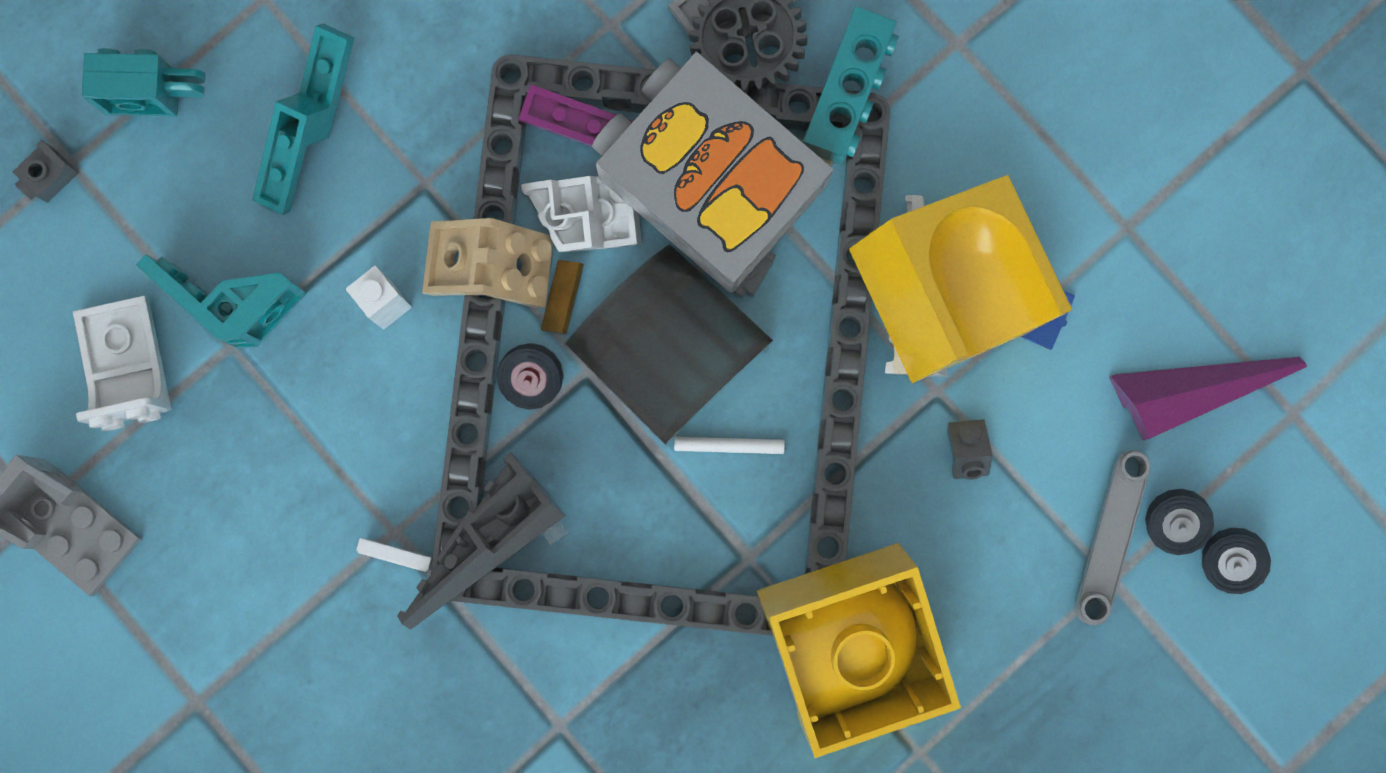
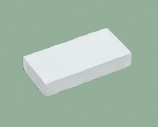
[356,538,433,572]

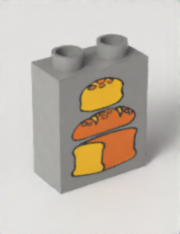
[592,51,834,294]

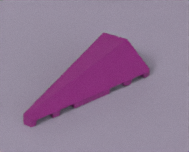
[1109,357,1307,440]

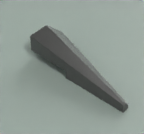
[397,452,565,630]

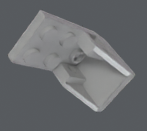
[0,455,142,596]

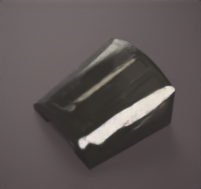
[565,244,773,448]

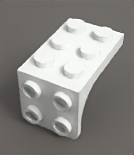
[73,295,171,431]

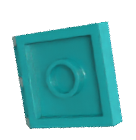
[136,254,306,348]

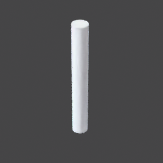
[674,436,785,454]

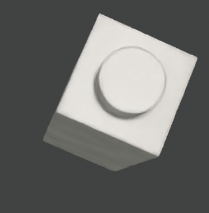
[346,266,412,330]

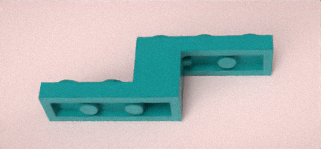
[252,23,354,215]

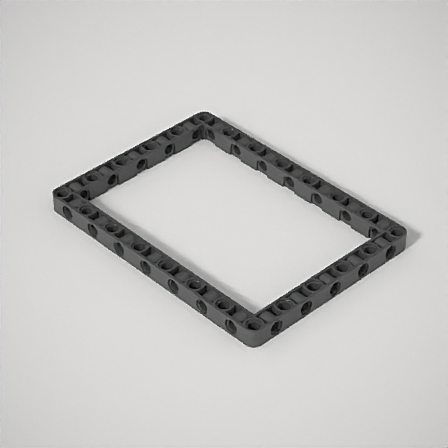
[431,55,890,636]

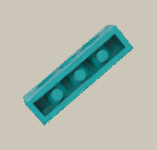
[803,6,899,165]

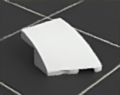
[521,176,642,252]

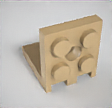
[422,218,553,308]

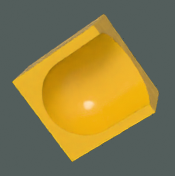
[849,175,1072,383]
[757,543,961,758]

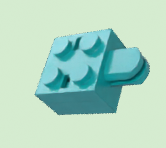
[82,48,206,117]

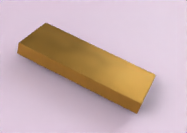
[541,260,584,335]

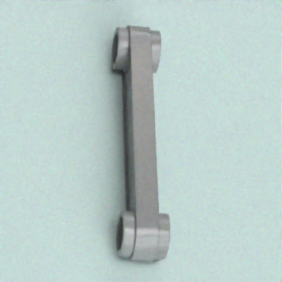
[1075,450,1150,625]

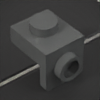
[947,419,993,480]

